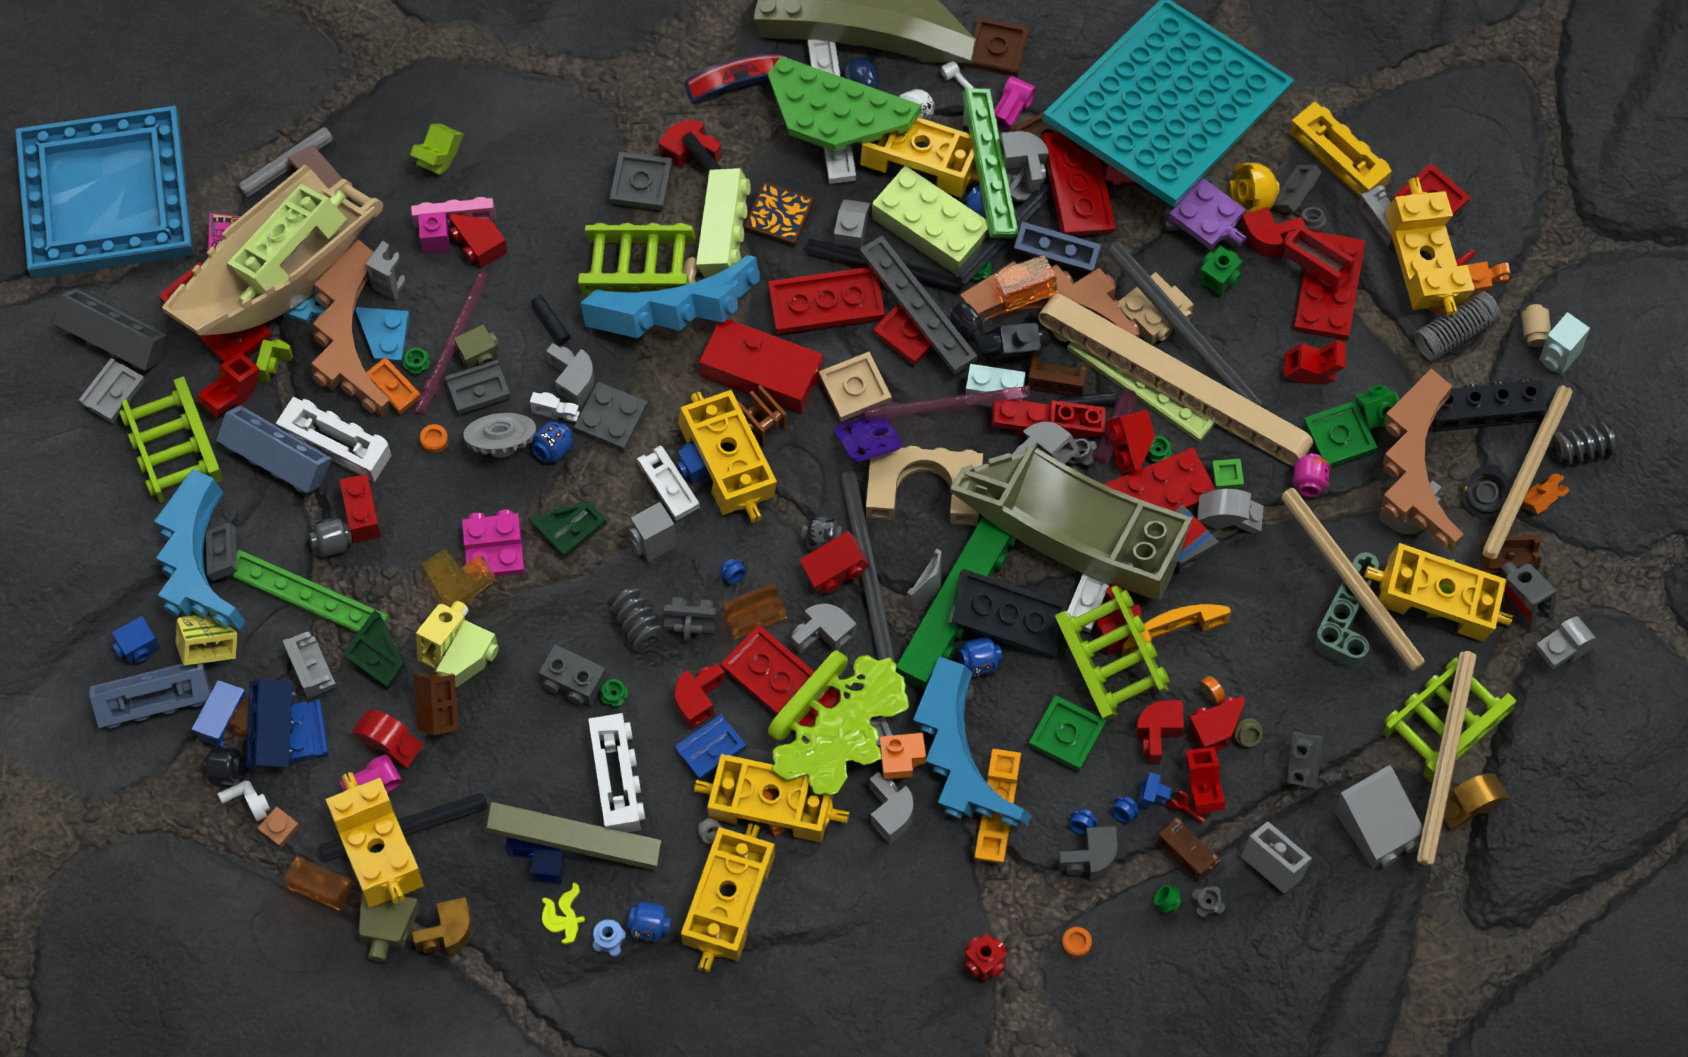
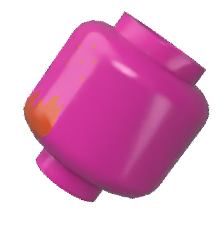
[1293,454,1331,497]

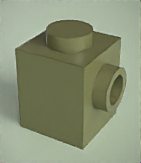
[454,324,499,369]

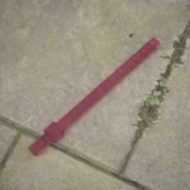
[415,271,489,415]
[865,386,1031,420]

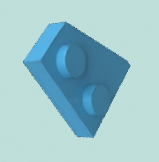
[356,307,410,365]

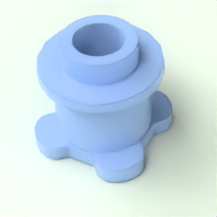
[593,920,626,956]

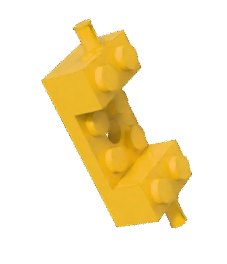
[858,117,979,198]
[1385,177,1475,316]
[678,390,777,523]
[1364,543,1513,642]
[694,754,849,843]
[326,772,424,908]
[681,823,775,972]

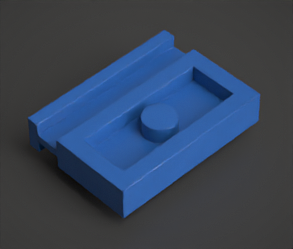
[290,699,329,763]
[675,714,746,781]

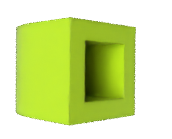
[410,124,464,174]

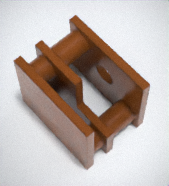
[738,385,788,447]

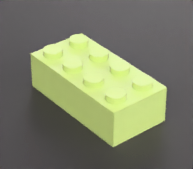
[872,166,990,274]

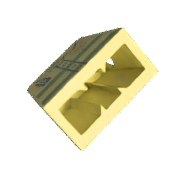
[416,601,469,670]
[175,613,237,665]

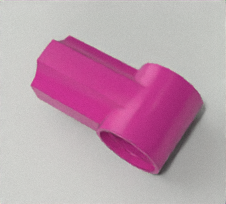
[994,76,1037,131]
[339,755,402,792]

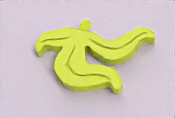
[542,883,585,945]

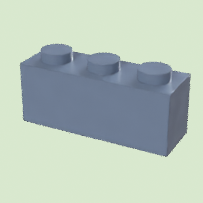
[1014,222,1101,274]

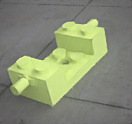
[228,184,347,301]

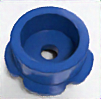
[720,559,747,585]
[1111,797,1139,824]
[1069,809,1097,836]

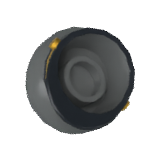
[1461,464,1510,519]

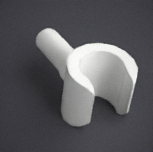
[941,62,974,88]

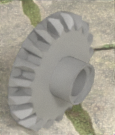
[464,413,536,457]

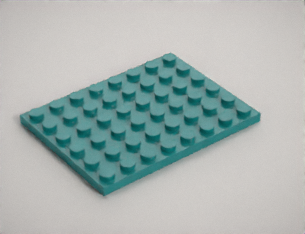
[1042,0,1294,207]

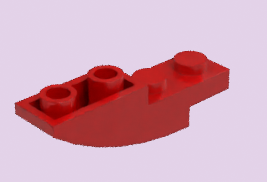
[991,397,1105,438]

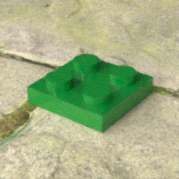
[1303,400,1377,468]
[1028,695,1106,772]

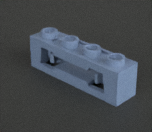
[90,663,211,728]

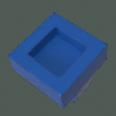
[1137,772,1172,810]

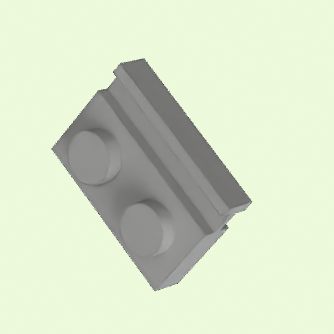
[79,358,145,424]

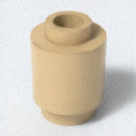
[1521,304,1551,347]

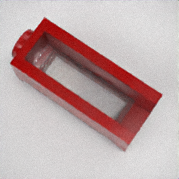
[1283,224,1355,293]

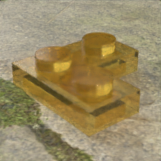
[422,549,497,607]

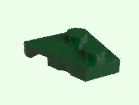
[528,500,607,559]
[343,610,406,688]

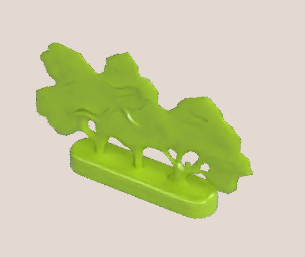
[768,650,909,795]

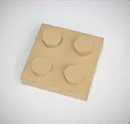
[819,352,892,422]

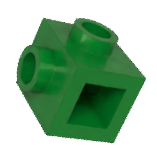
[1199,246,1242,296]
[1355,385,1400,429]

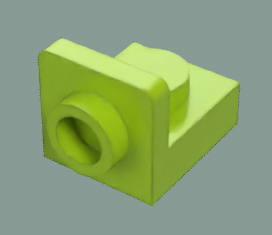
[256,339,293,383]

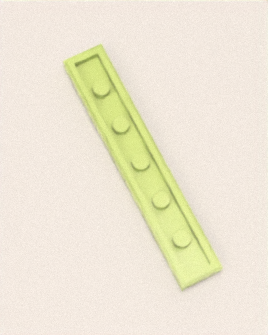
[1067,342,1215,443]

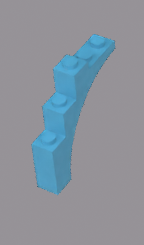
[580,255,760,338]
[154,469,246,630]
[913,657,1032,827]

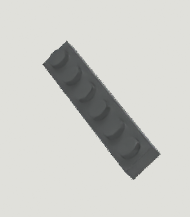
[860,236,977,375]

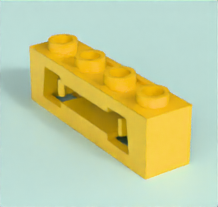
[1289,101,1392,197]

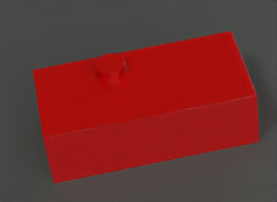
[699,319,823,415]

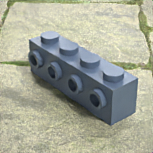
[216,406,332,493]

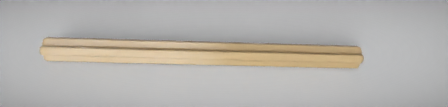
[1482,385,1572,559]
[1282,488,1425,671]
[1417,651,1477,866]

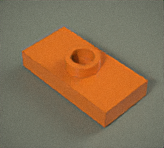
[366,357,422,415]

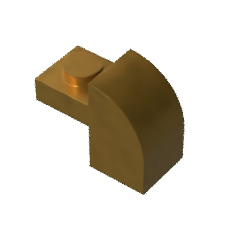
[1444,774,1510,830]
[412,897,472,956]

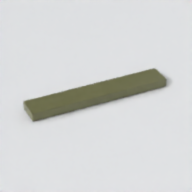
[485,802,661,870]

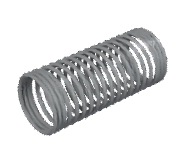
[1414,291,1501,361]

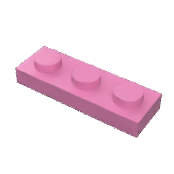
[411,197,496,228]

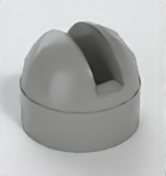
[698,818,722,844]

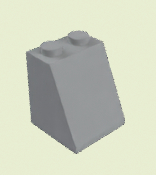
[1335,765,1423,869]

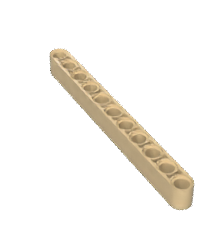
[1038,294,1313,466]

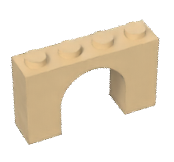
[866,446,983,526]

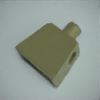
[359,892,420,962]

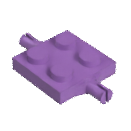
[1168,178,1247,250]

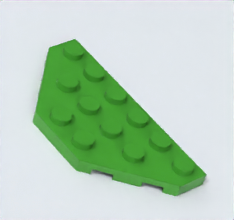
[768,56,922,152]

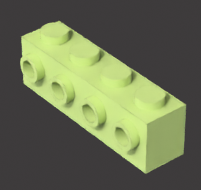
[696,168,751,278]

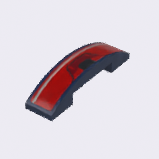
[685,52,789,105]

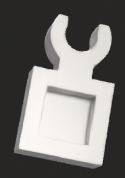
[530,392,580,423]

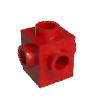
[964,933,1007,983]

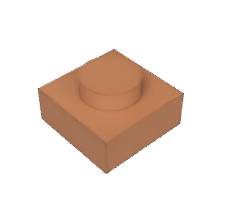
[258,806,300,849]

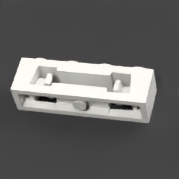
[276,397,391,482]
[588,713,645,832]

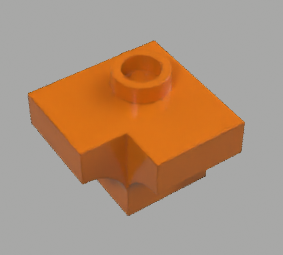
[880,733,926,779]

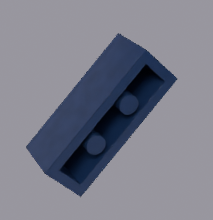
[245,678,295,770]

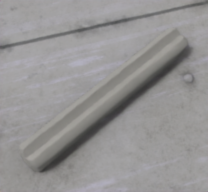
[239,127,332,196]

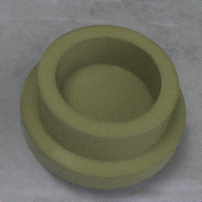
[1234,718,1263,747]

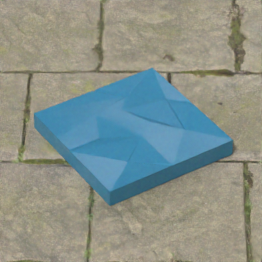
[15,106,194,279]

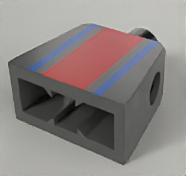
[1174,504,1219,574]
[1499,562,1557,633]

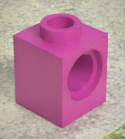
[418,212,450,253]

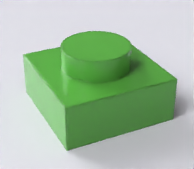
[1212,459,1244,490]

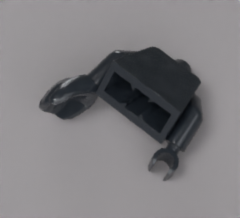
[950,302,1050,362]

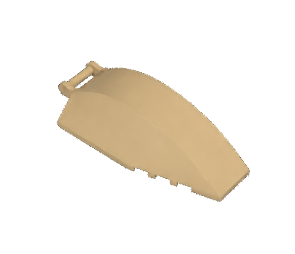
[162,164,383,335]

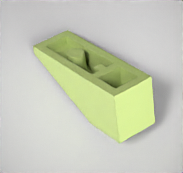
[436,620,499,688]

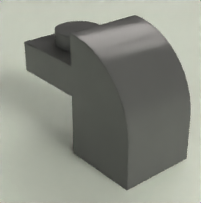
[1059,826,1118,882]

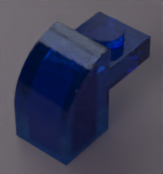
[505,837,565,885]

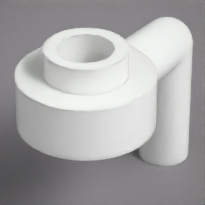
[217,780,270,822]

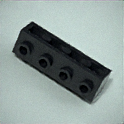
[1431,379,1547,432]

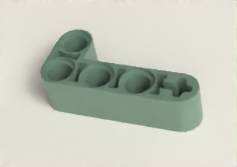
[1315,552,1379,669]

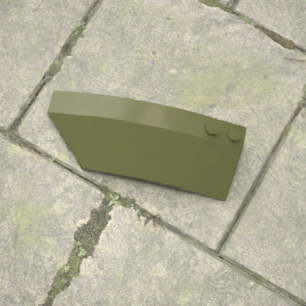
[754,0,976,64]
[950,445,1193,601]

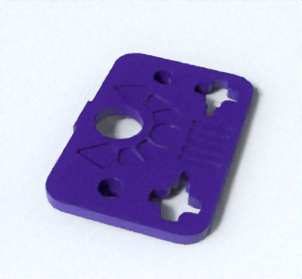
[834,414,902,462]

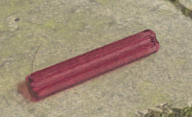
[1094,389,1137,464]

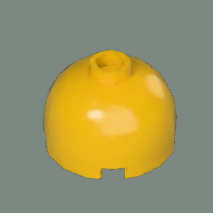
[1229,163,1280,214]

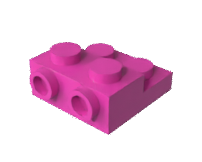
[462,510,525,580]

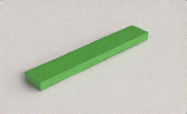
[962,88,1019,238]
[227,550,389,634]

